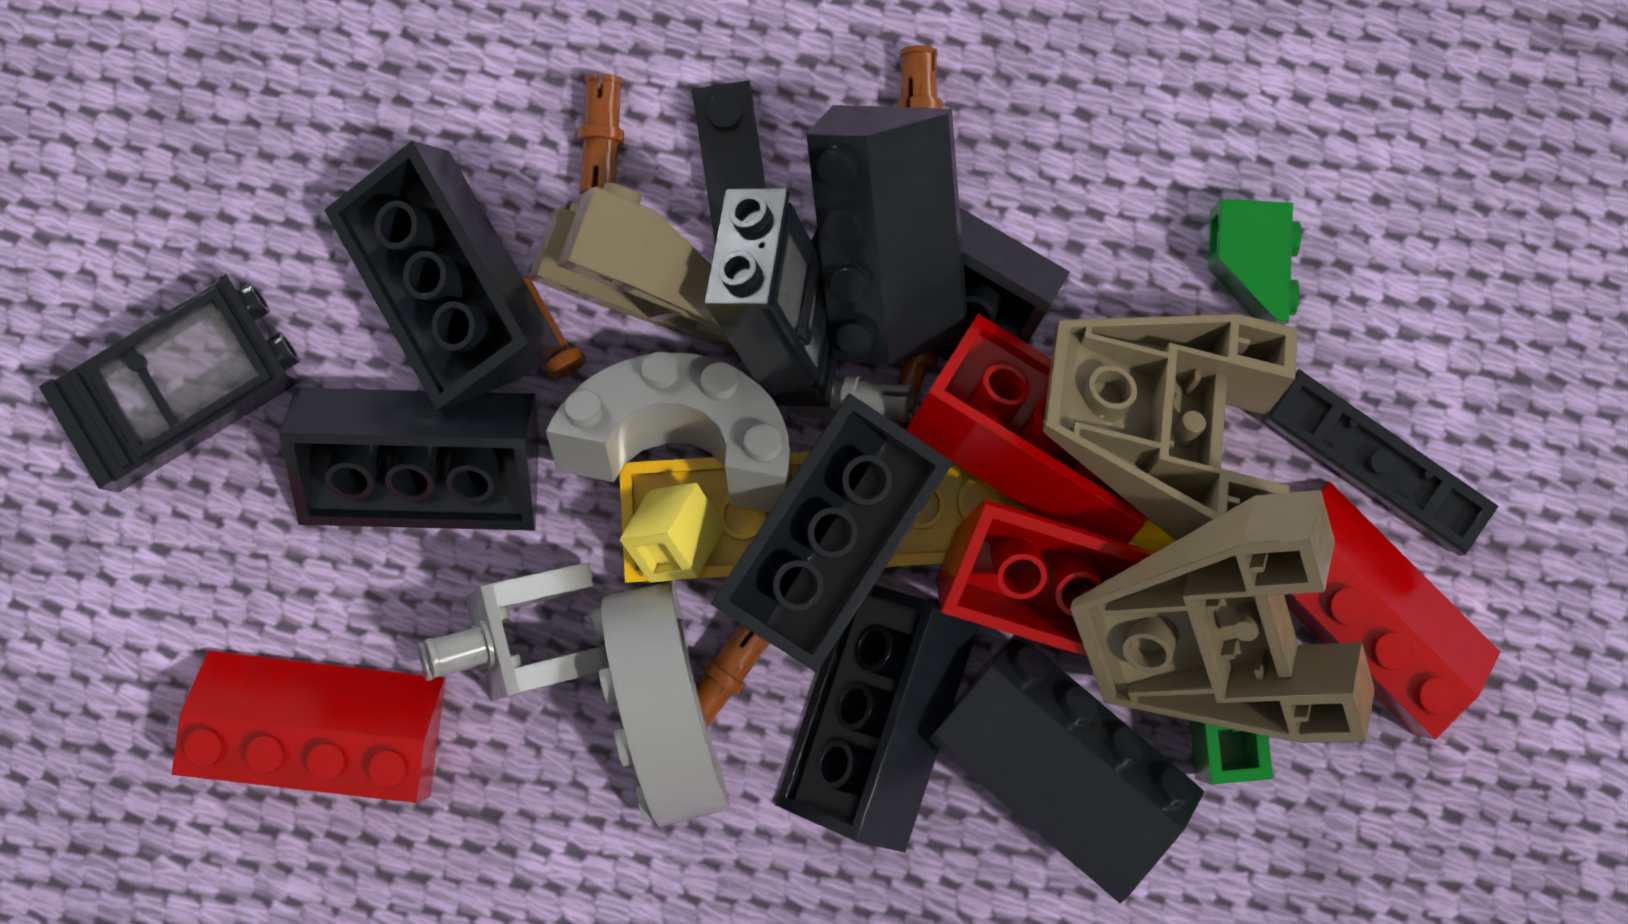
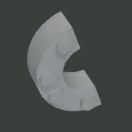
[546,352,792,513]
[591,580,731,828]

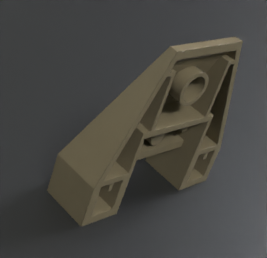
[528,182,736,352]
[1042,314,1298,541]
[1070,490,1375,743]

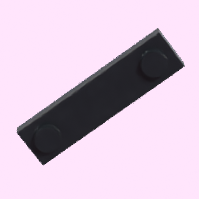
[692,80,785,313]
[1261,369,1499,556]

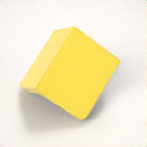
[619,482,724,583]

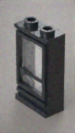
[705,188,837,407]
[38,273,302,493]

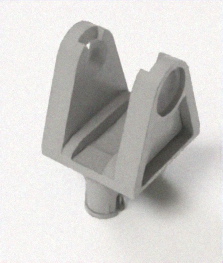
[417,563,609,701]

